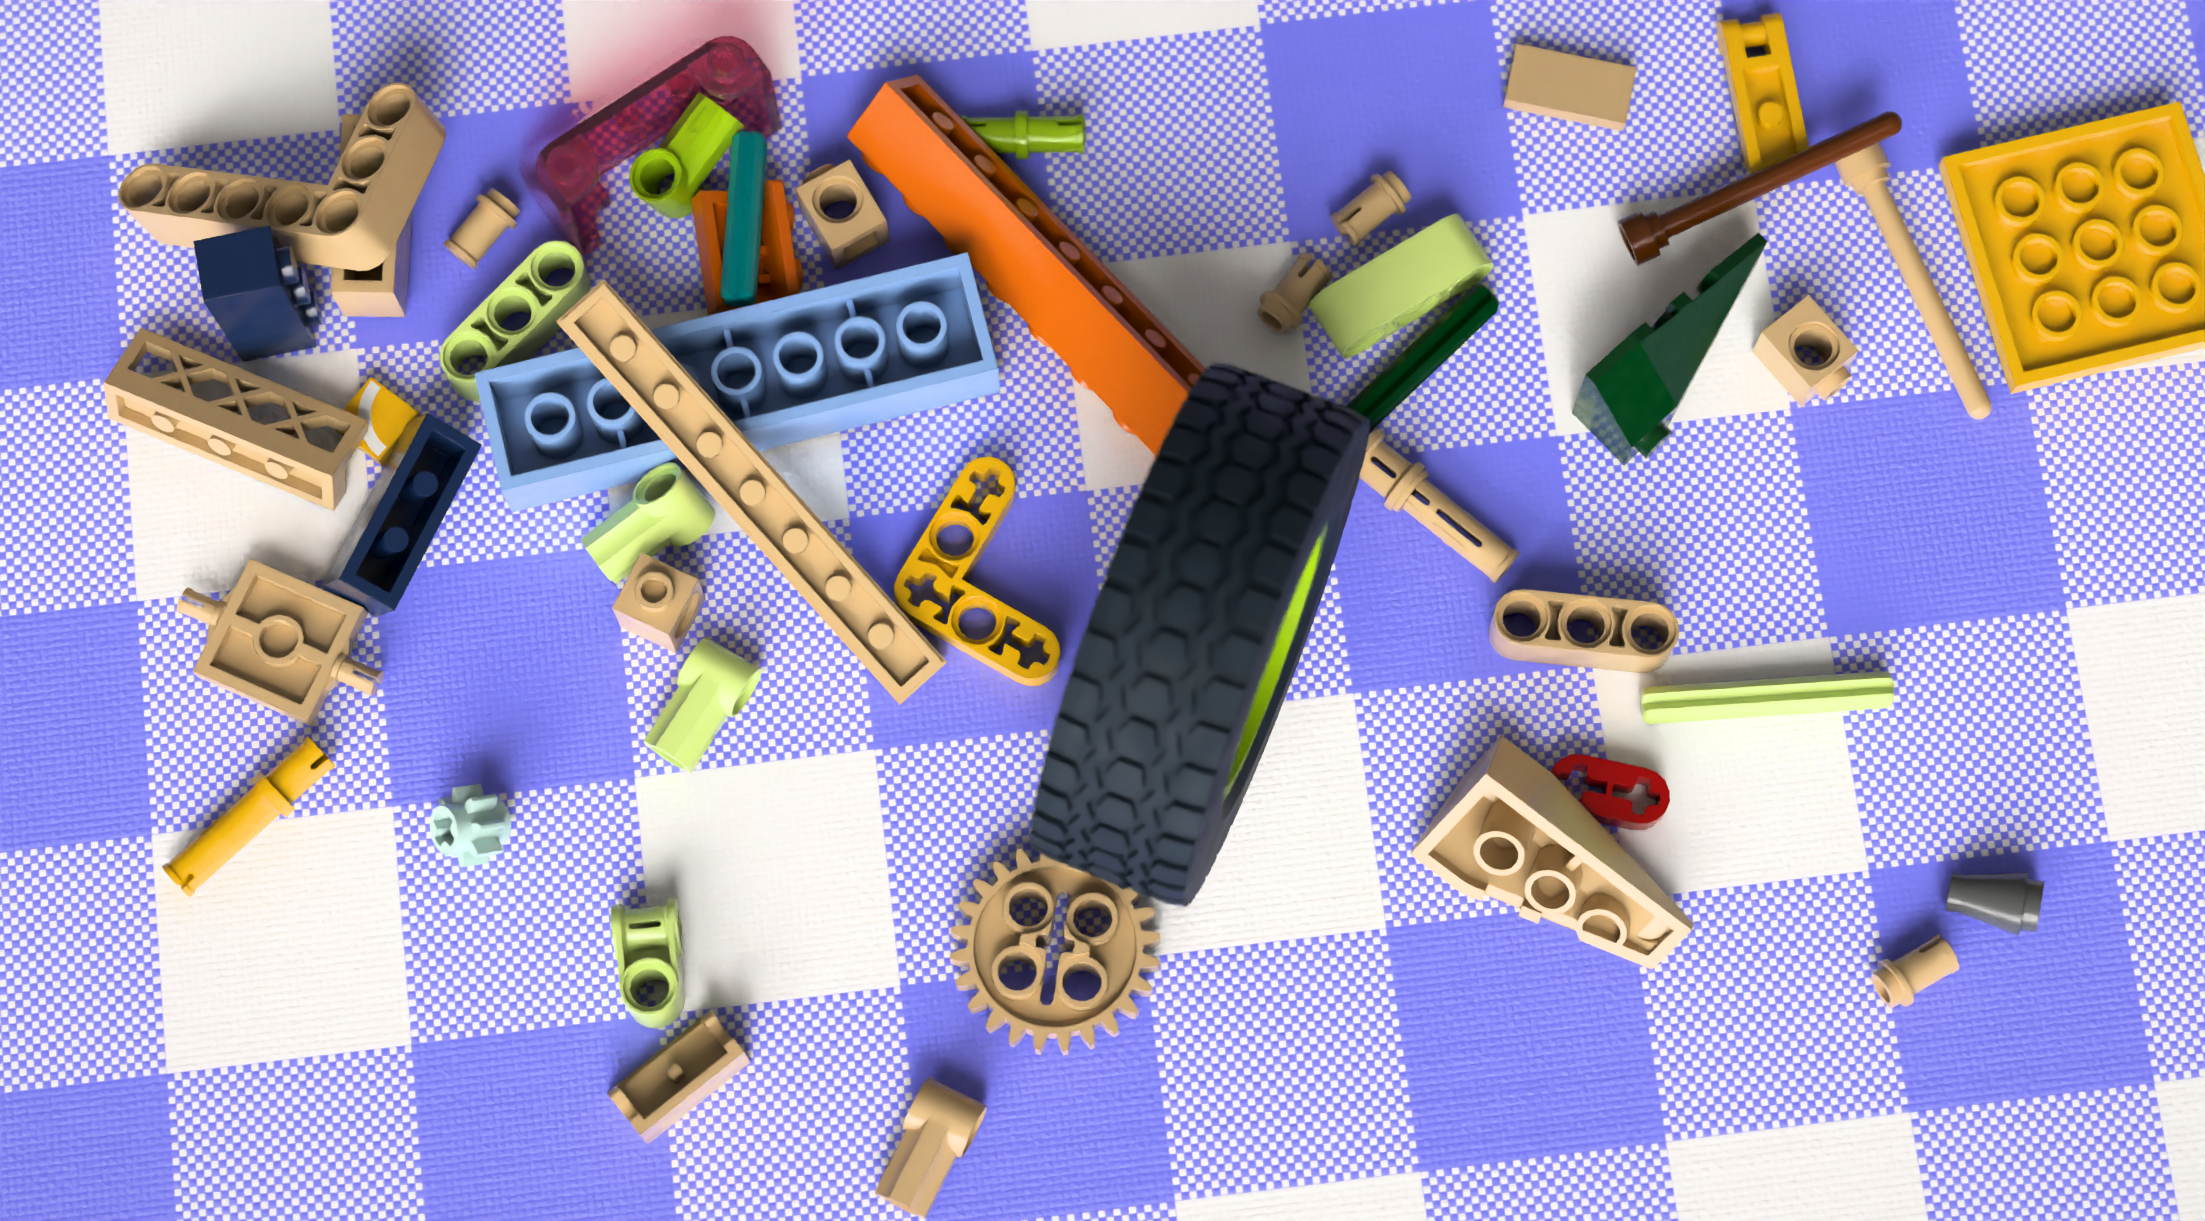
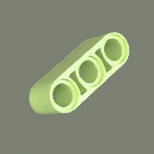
[1308,213,1494,359]
[439,240,592,402]

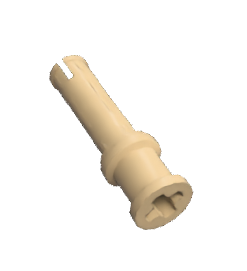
[1359,428,1520,584]

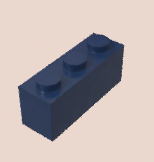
[193,226,322,362]
[321,413,482,617]

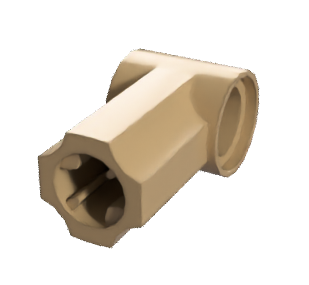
[874,1077,988,1220]

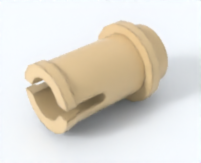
[1330,170,1412,247]
[443,188,520,270]
[1257,253,1332,334]
[1871,934,1960,1008]

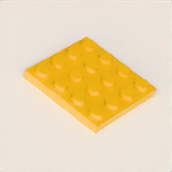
[1938,101,2205,394]

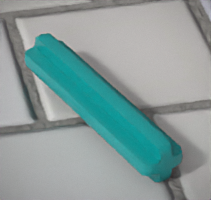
[720,131,767,307]

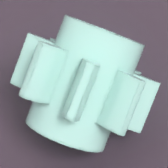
[430,784,511,867]

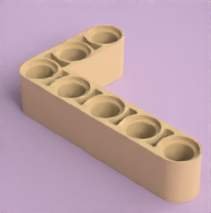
[118,82,446,271]

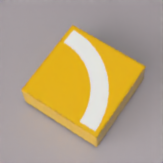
[333,377,421,467]

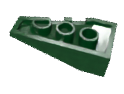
[1572,232,1767,466]

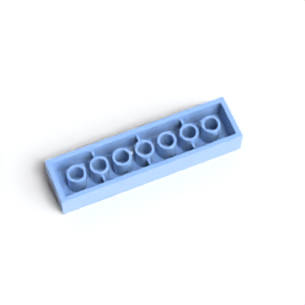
[474,252,1001,512]

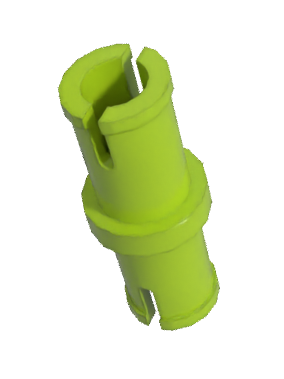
[960,110,1086,160]

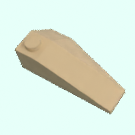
[1410,735,1694,969]

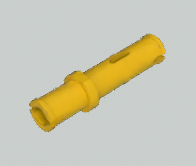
[161,736,336,897]

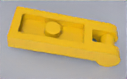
[1716,12,1809,175]

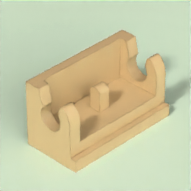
[607,1010,750,1145]

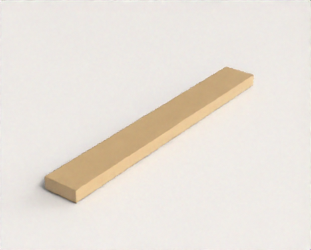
[556,279,947,705]

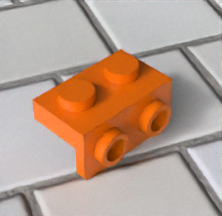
[691,179,803,316]

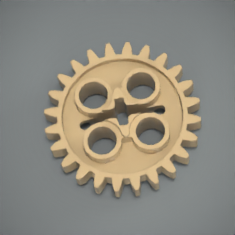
[950,848,1161,1056]

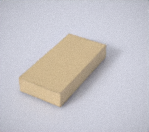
[1503,43,1637,131]

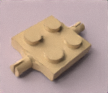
[177,559,384,727]

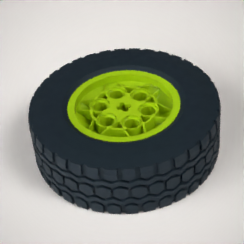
[1030,363,1370,907]

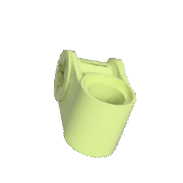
[611,898,685,1029]

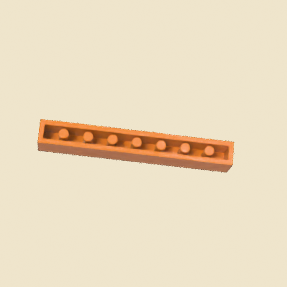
[846,74,1206,458]

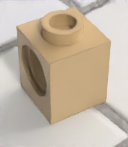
[795,159,890,270]
[1752,295,1859,407]
[612,552,706,654]

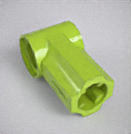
[629,92,745,219]

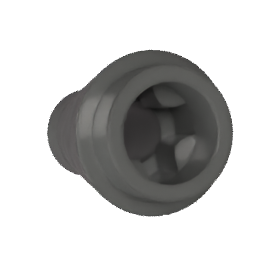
[1946,872,2045,936]

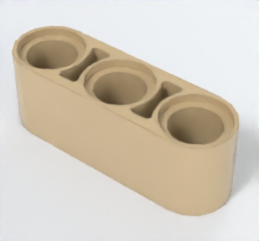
[1488,589,1680,673]

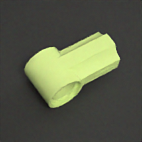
[580,462,715,584]
[644,637,762,773]

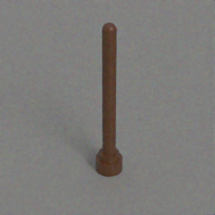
[1617,111,1902,266]

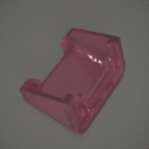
[519,36,782,257]

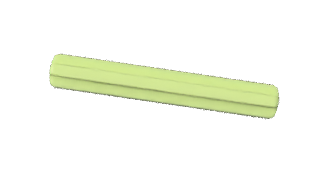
[1640,671,1895,724]

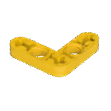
[894,457,1061,686]

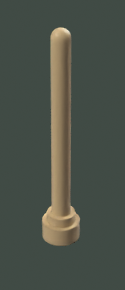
[1835,142,1992,420]

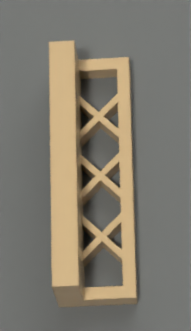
[104,328,368,511]

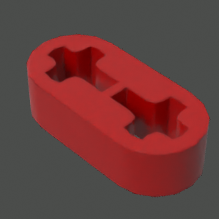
[1551,754,1670,830]

